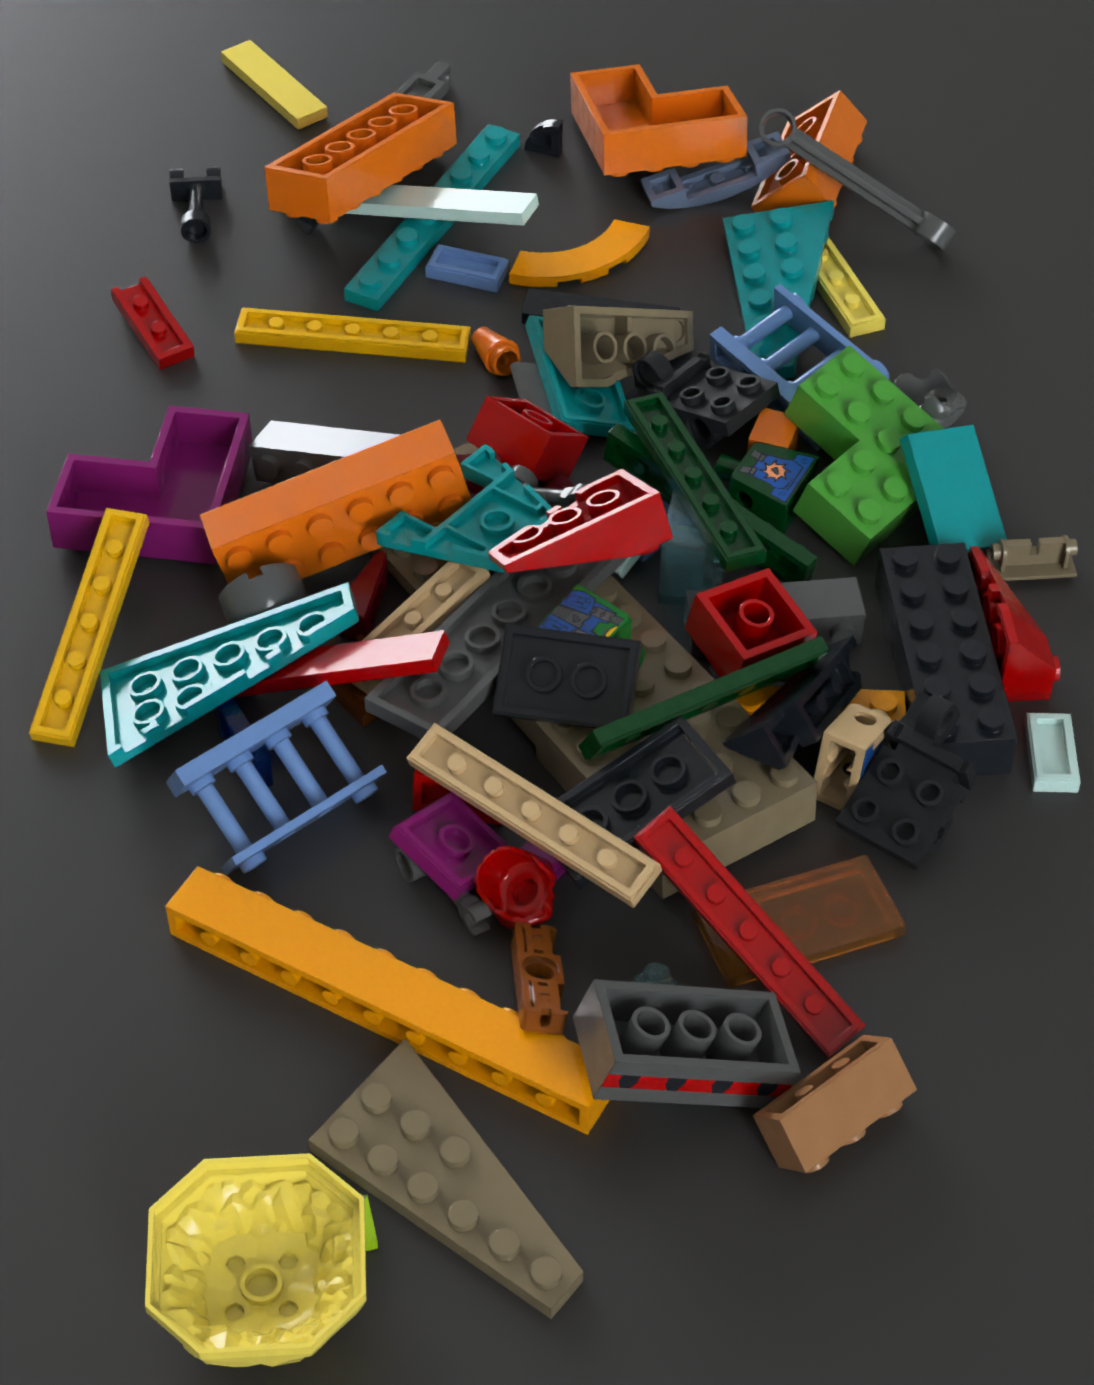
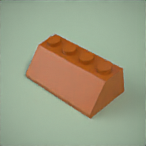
[751,90,867,212]

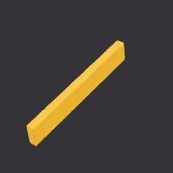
[234,307,471,363]
[29,508,150,748]

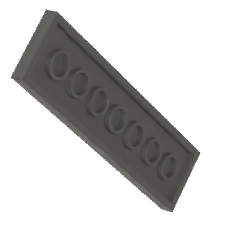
[364,508,628,739]

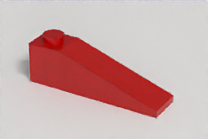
[488,469,673,573]
[968,546,1060,702]

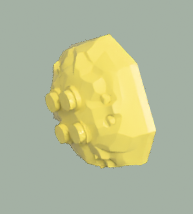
[145,1153,367,1367]

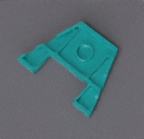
[376,444,552,573]

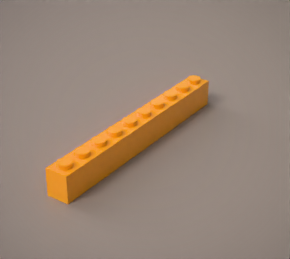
[165,866,610,1135]

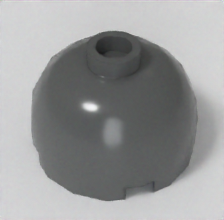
[219,563,308,625]

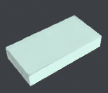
[1024,713,1081,793]

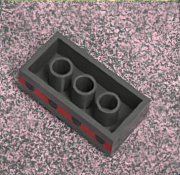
[573,979,801,1108]

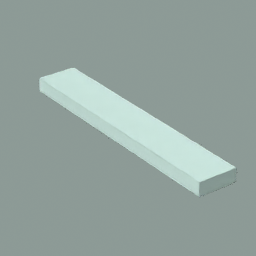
[345,185,539,226]

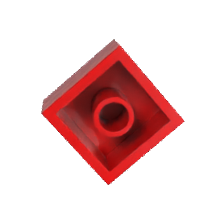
[466,396,589,484]
[684,568,818,677]

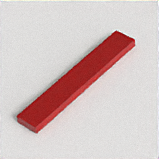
[233,630,450,698]
[633,806,866,1060]

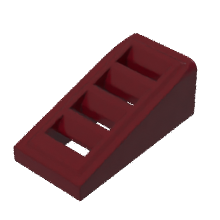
[338,550,388,642]

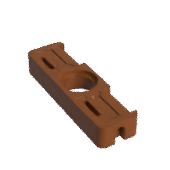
[510,922,569,1035]

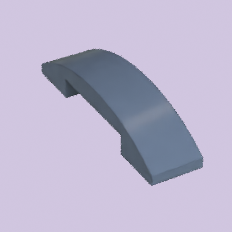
[640,131,791,209]

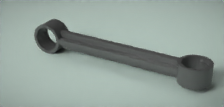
[759,108,956,251]

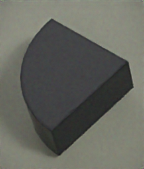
[524,119,563,157]

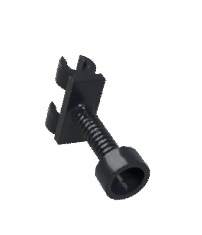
[169,166,222,243]

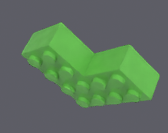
[784,345,944,566]

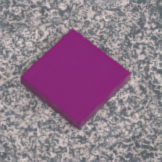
[388,792,509,901]

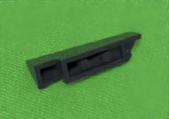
[722,635,862,770]

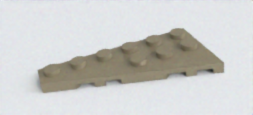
[308,1038,583,1319]

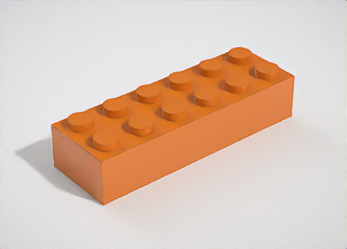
[264,92,457,224]
[200,419,471,584]

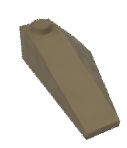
[543,305,694,388]

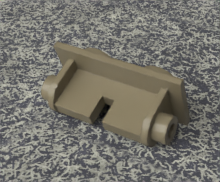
[985,535,1078,581]

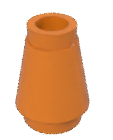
[471,327,521,376]

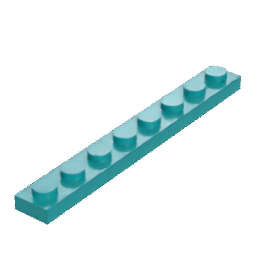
[344,124,520,312]

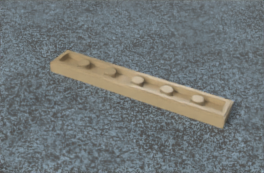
[406,722,662,908]

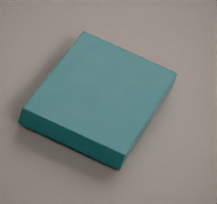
[899,425,1007,553]

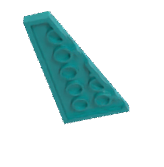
[723,200,834,378]
[100,582,359,768]

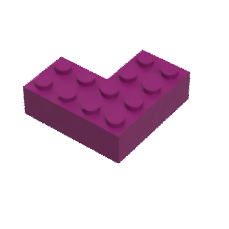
[46,405,252,565]

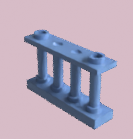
[709,284,889,451]
[166,680,387,876]

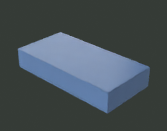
[425,244,509,293]

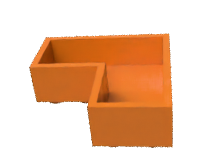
[570,64,748,177]

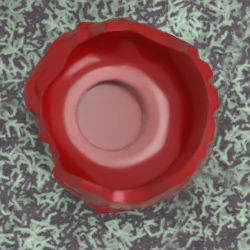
[475,846,556,929]

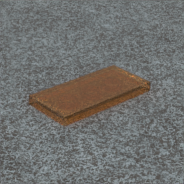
[693,854,906,988]

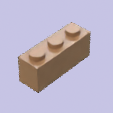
[753,1035,917,1174]

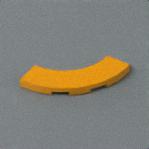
[509,219,650,288]

